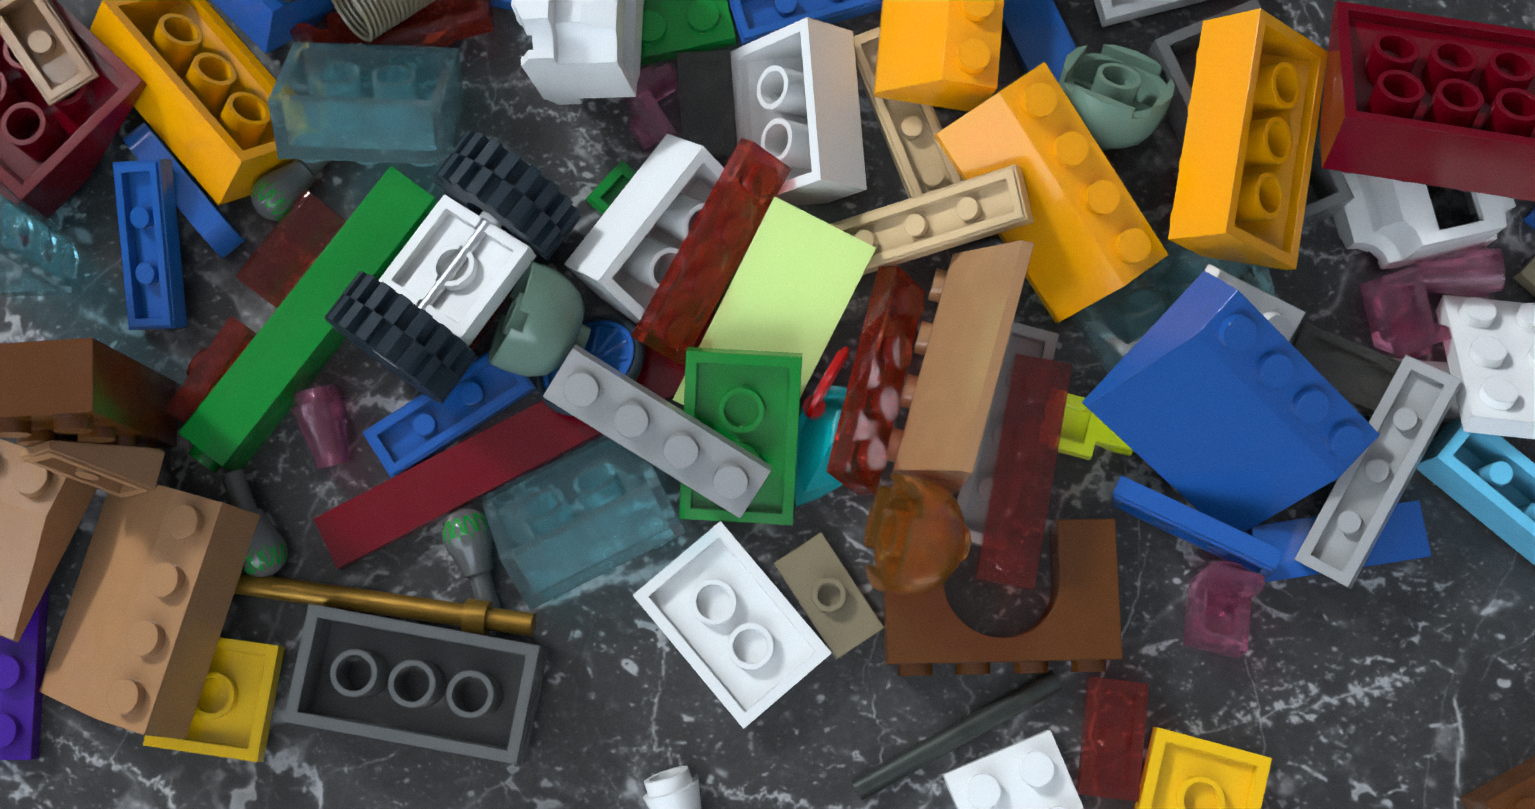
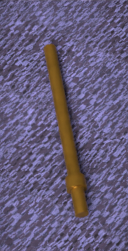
[234,572,537,637]

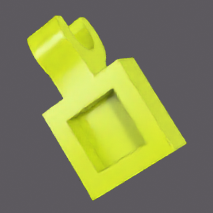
[1035,389,1134,460]

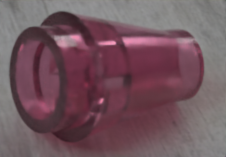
[1414,243,1505,299]
[290,384,351,470]

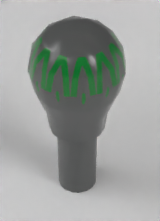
[251,134,343,222]
[221,469,288,577]
[441,508,502,609]

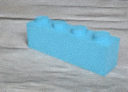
[1417,418,1535,566]

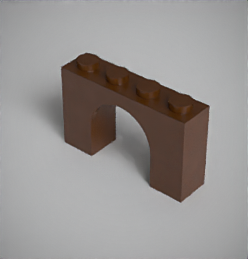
[880,518,1123,676]

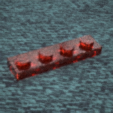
[631,138,792,366]
[826,265,926,495]
[974,353,1072,591]

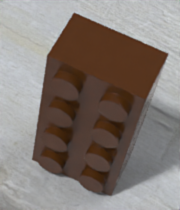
[0,337,177,449]

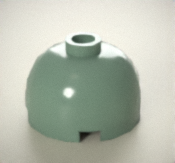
[1059,44,1175,150]
[488,260,591,377]

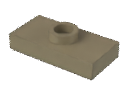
[774,532,884,660]

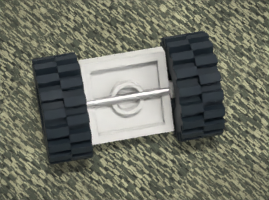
[324,130,581,404]

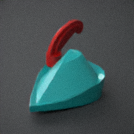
[795,346,888,507]

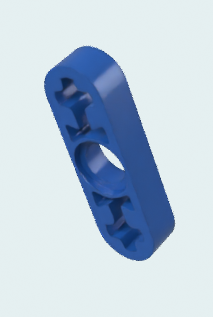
[123,121,245,258]

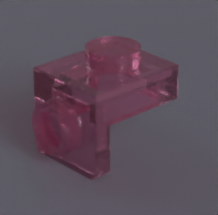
[625,63,679,150]
[1359,267,1452,359]
[1183,561,1265,659]

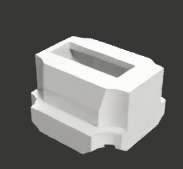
[511,0,644,105]
[1333,172,1516,269]

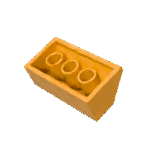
[90,0,324,206]
[873,0,1004,112]
[1168,8,1328,270]
[934,62,1169,323]

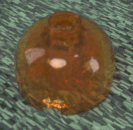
[864,473,971,595]

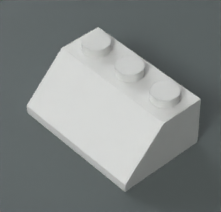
[730,17,867,208]
[564,134,766,346]

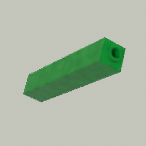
[178,166,438,473]

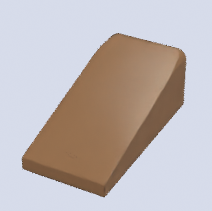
[0,0,100,106]
[19,440,165,498]

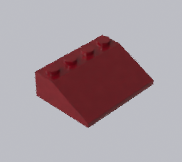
[0,0,147,219]
[1320,1,1535,202]

